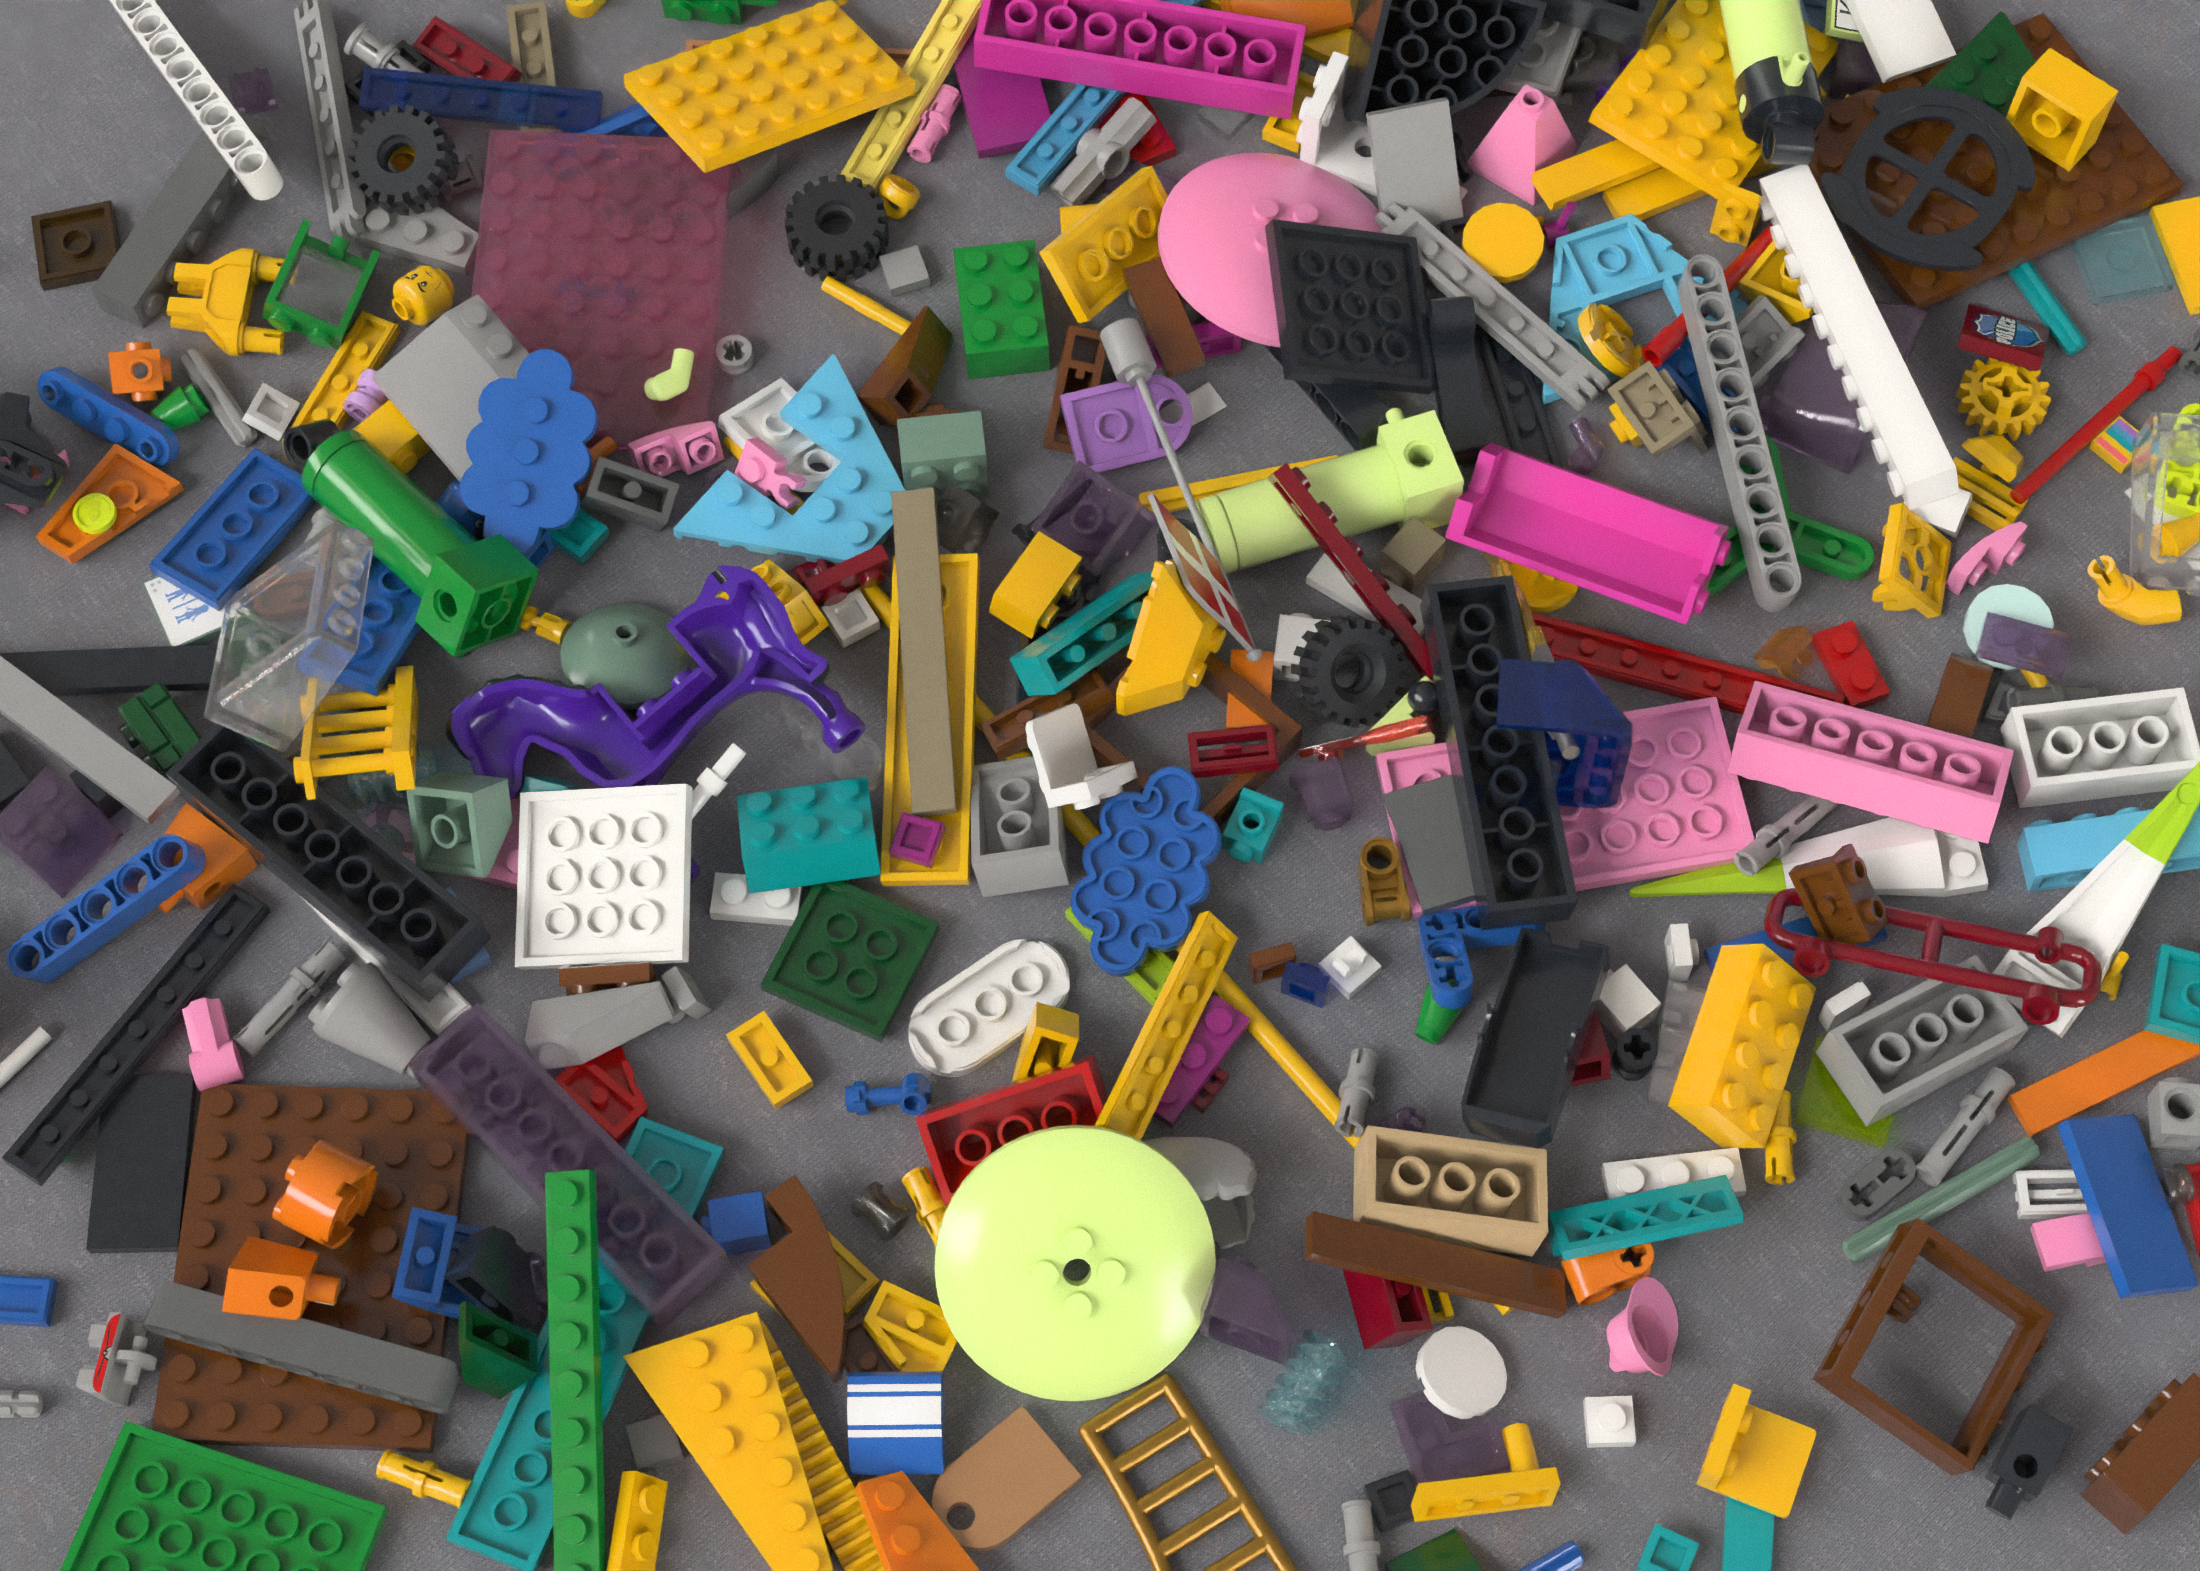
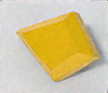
[1962,434,2025,483]

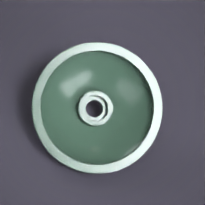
[560,603,690,709]

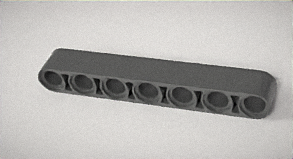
[144,1281,462,1414]

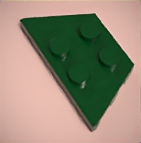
[1924,11,2036,118]

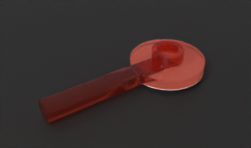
[1298,715,1433,763]

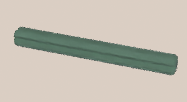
[1841,1136,2041,1263]

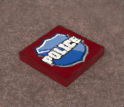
[1957,304,2049,371]

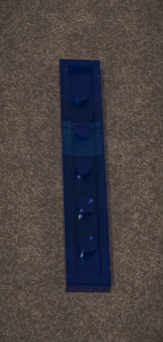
[359,67,603,132]

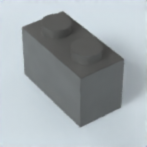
[580,456,679,532]

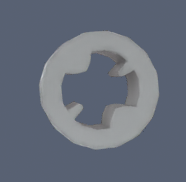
[715,334,754,377]

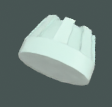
[1963,584,2054,673]

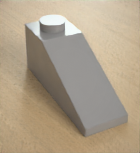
[525,981,674,1071]

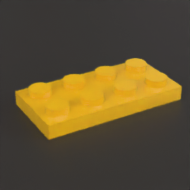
[1039,166,1168,323]

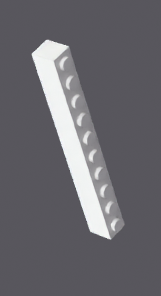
[1759,165,1959,510]

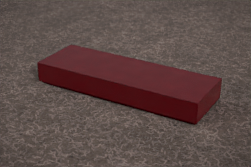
[412,16,522,88]

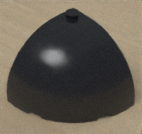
[1342,0,1547,126]

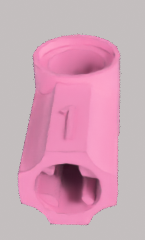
[182,997,245,1092]

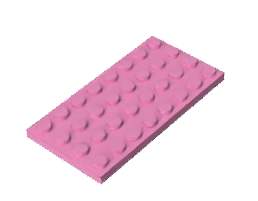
[1375,697,1754,920]

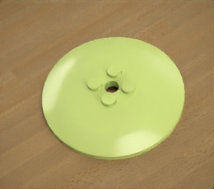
[934,1125,1216,1401]

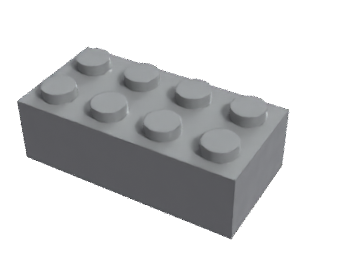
[1816,955,2029,1127]

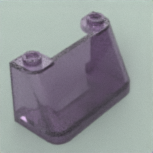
[1758,300,1928,475]

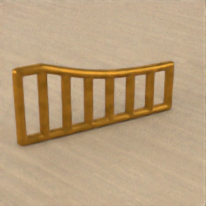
[1078,1373,1299,1571]

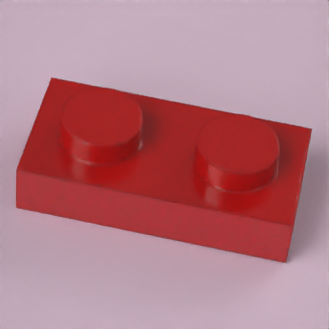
[1811,620,1890,709]

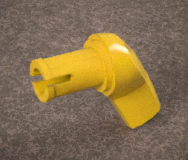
[2088,555,2182,626]

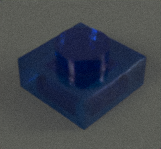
[1280,961,1330,1008]

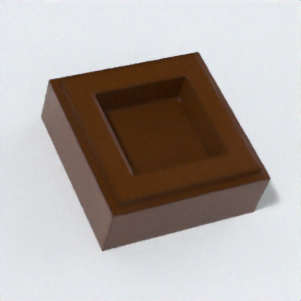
[1248,941,1296,984]

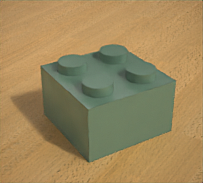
[897,410,990,503]

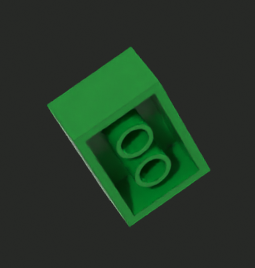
[953,240,1050,380]

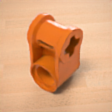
[1561,1243,1655,1306]

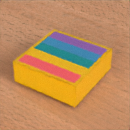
[2089,415,2151,474]

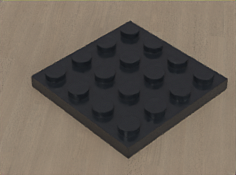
[1265,219,1438,395]

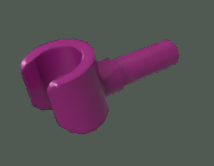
[1540,201,1577,249]

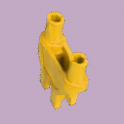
[166,248,298,357]

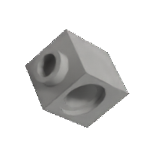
[2147,1077,2200,1151]

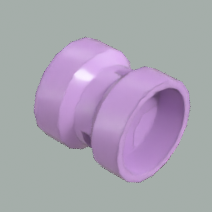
[343,369,390,422]

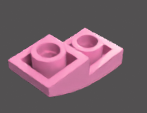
[627,421,725,478]
[1945,521,2028,596]
[2030,1213,2106,1272]

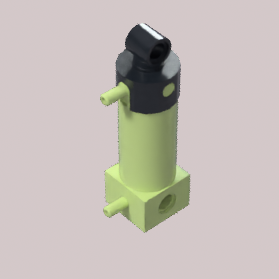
[1719,0,1825,165]

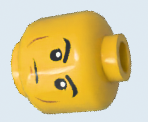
[392,265,455,326]

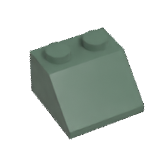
[406,771,513,878]

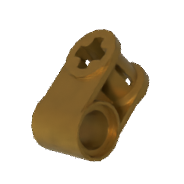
[1358,837,1411,927]

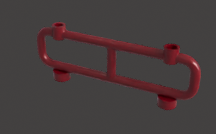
[1764,888,2102,1025]

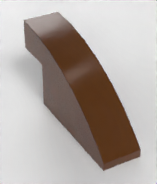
[748,1175,847,1384]

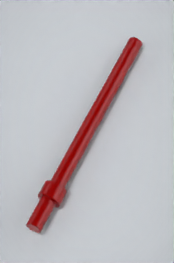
[2010,346,2182,504]

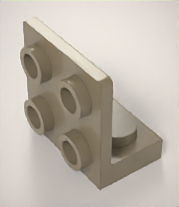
[1607,361,1708,459]

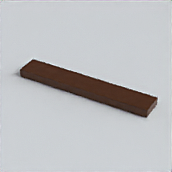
[1305,1211,1566,1319]

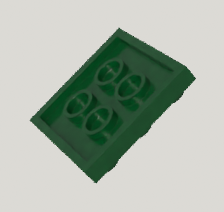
[760,881,940,1043]

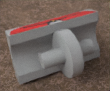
[76,1312,157,1407]

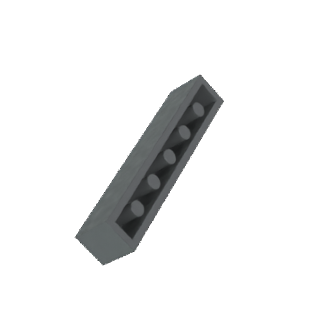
[92,109,272,329]

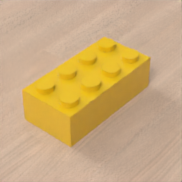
[1668,944,1816,1148]

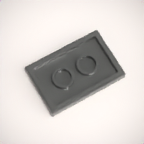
[1383,774,1476,916]

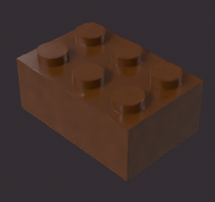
[2081,1372,2200,1535]

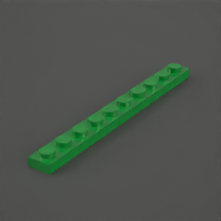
[545,1170,606,1571]

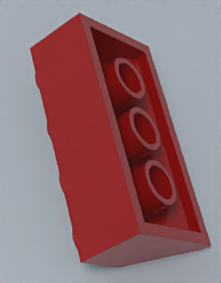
[915,1055,1108,1205]

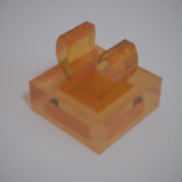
[1753,626,1814,680]

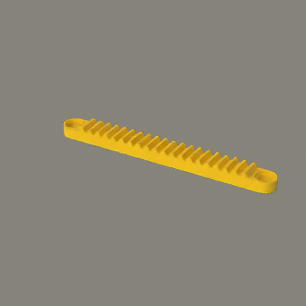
[735,1315,884,1571]

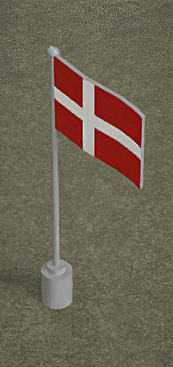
[1100,318,1262,662]

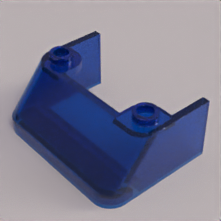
[1496,659,1633,808]

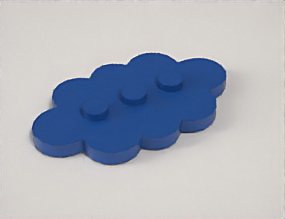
[460,349,599,556]
[1070,766,1222,977]

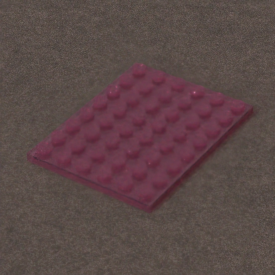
[471,129,733,449]

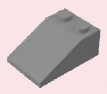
[970,756,1069,898]

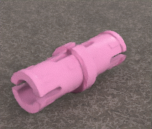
[907,84,962,163]

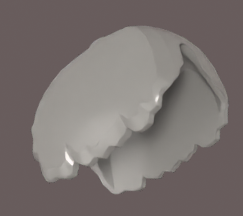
[1143,1137,1258,1249]

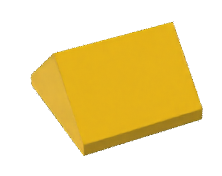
[1739,241,1855,325]

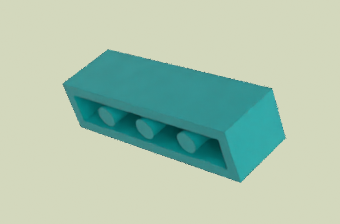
[1009,572,1154,696]

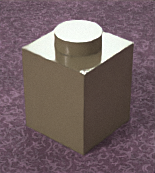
[1379,516,1446,594]

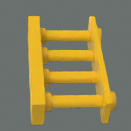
[293,665,419,800]

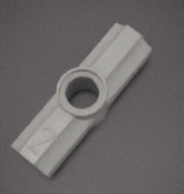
[1049,97,1157,206]

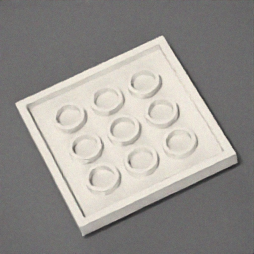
[515,784,692,970]

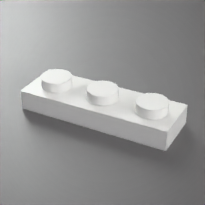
[1601,1147,1747,1199]

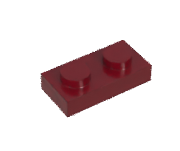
[804,544,891,607]

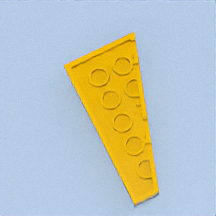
[623,1312,835,1571]

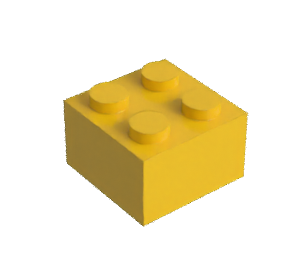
[2006,48,2119,171]

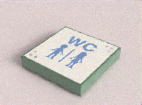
[142,576,254,646]

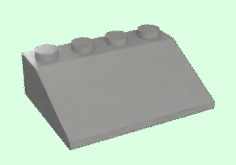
[373,294,529,482]

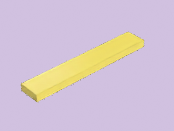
[840,0,983,197]

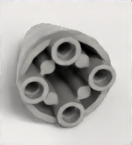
[308,962,437,1078]

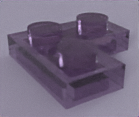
[1390,1392,1511,1487]

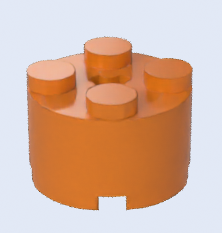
[272,1140,378,1249]

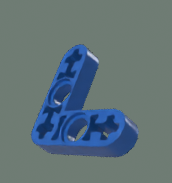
[1418,905,1546,1009]

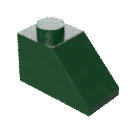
[459,1301,537,1400]

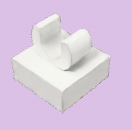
[1318,936,1382,1000]

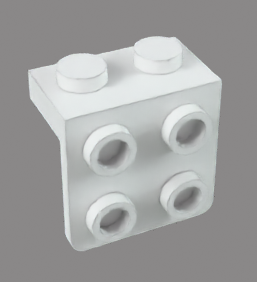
[1026,703,1138,810]

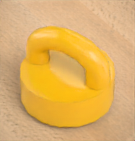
[878,174,921,219]

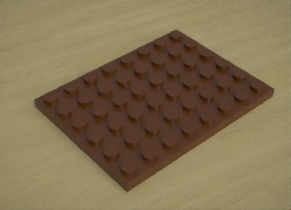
[1808,13,2184,314]
[152,1084,474,1453]

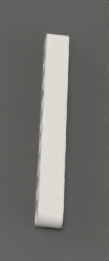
[109,0,284,201]

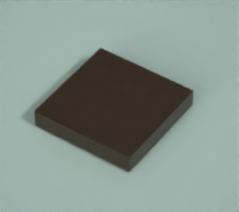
[31,200,121,291]

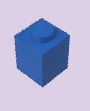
[701,1191,772,1257]

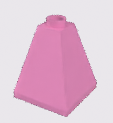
[1467,84,1578,206]

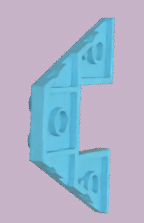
[1542,214,1749,405]
[673,354,905,564]

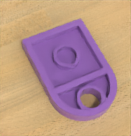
[1059,374,1193,477]

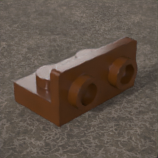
[1788,844,1888,945]
[558,961,656,996]

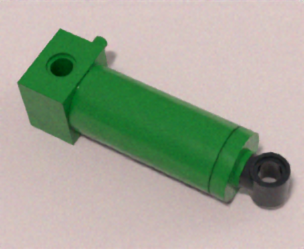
[283,419,539,658]

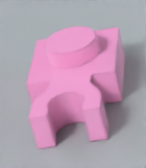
[734,437,807,510]

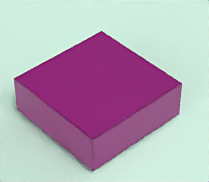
[889,812,946,868]

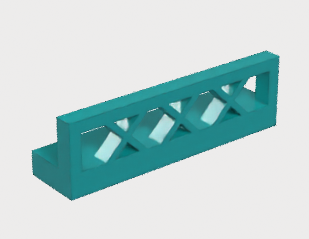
[1548,1175,1744,1261]

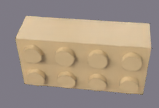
[1353,1125,1548,1257]

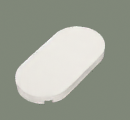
[908,939,1070,1077]

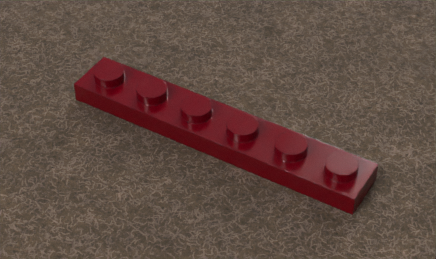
[1267,463,1433,679]

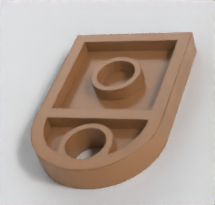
[932,1405,1082,1552]

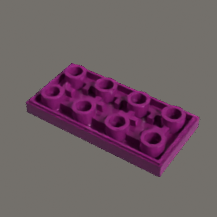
[953,25,1051,159]

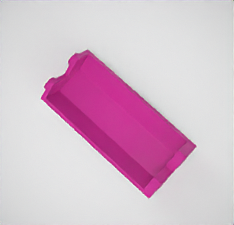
[1445,442,1732,625]

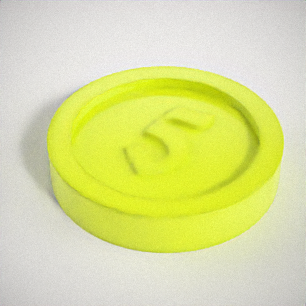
[73,493,117,534]

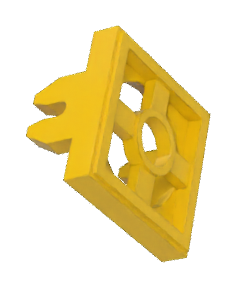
[1871,502,1952,619]

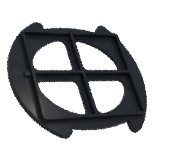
[1820,87,2036,272]

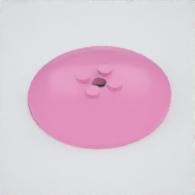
[1158,153,1382,348]

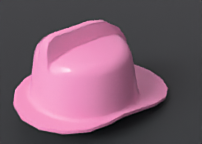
[1606,1277,1679,1377]

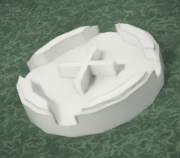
[1415,1326,1507,1419]

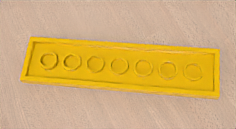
[880,553,980,886]

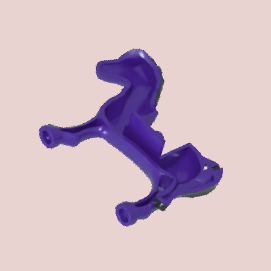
[446,565,866,884]

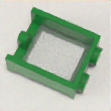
[262,219,381,350]

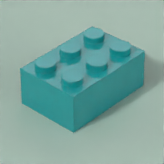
[736,777,881,894]

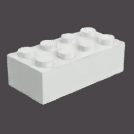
[2000,687,2200,808]

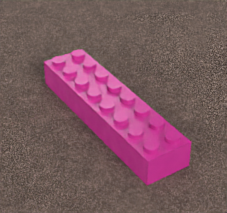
[974,0,1306,120]

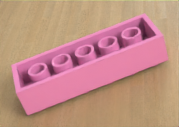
[1727,681,2014,844]

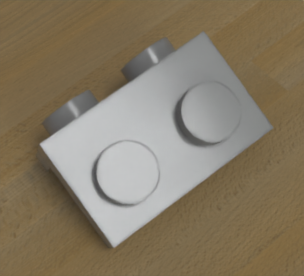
[1712,295,1805,390]

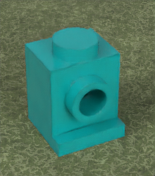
[1222,787,1284,865]

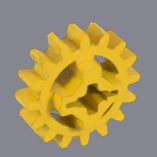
[1956,357,2051,441]

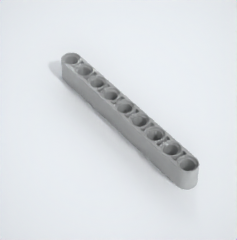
[1677,254,1802,613]

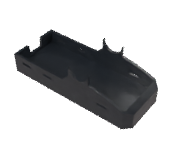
[1461,927,1610,1149]

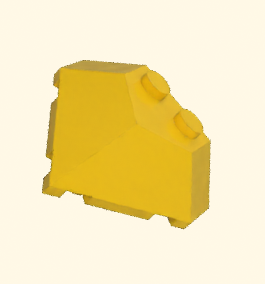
[1116,559,1226,716]

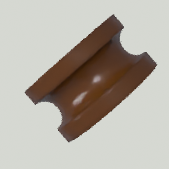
[1886,1283,1921,1323]

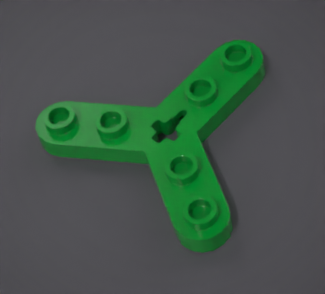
[1706,435,1874,596]

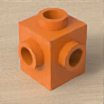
[108,342,172,402]

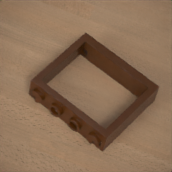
[1083,652,1302,827]
[1813,1218,2055,1475]

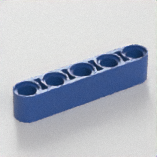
[7,834,206,984]

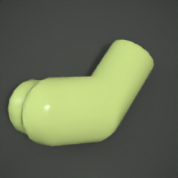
[644,348,694,401]

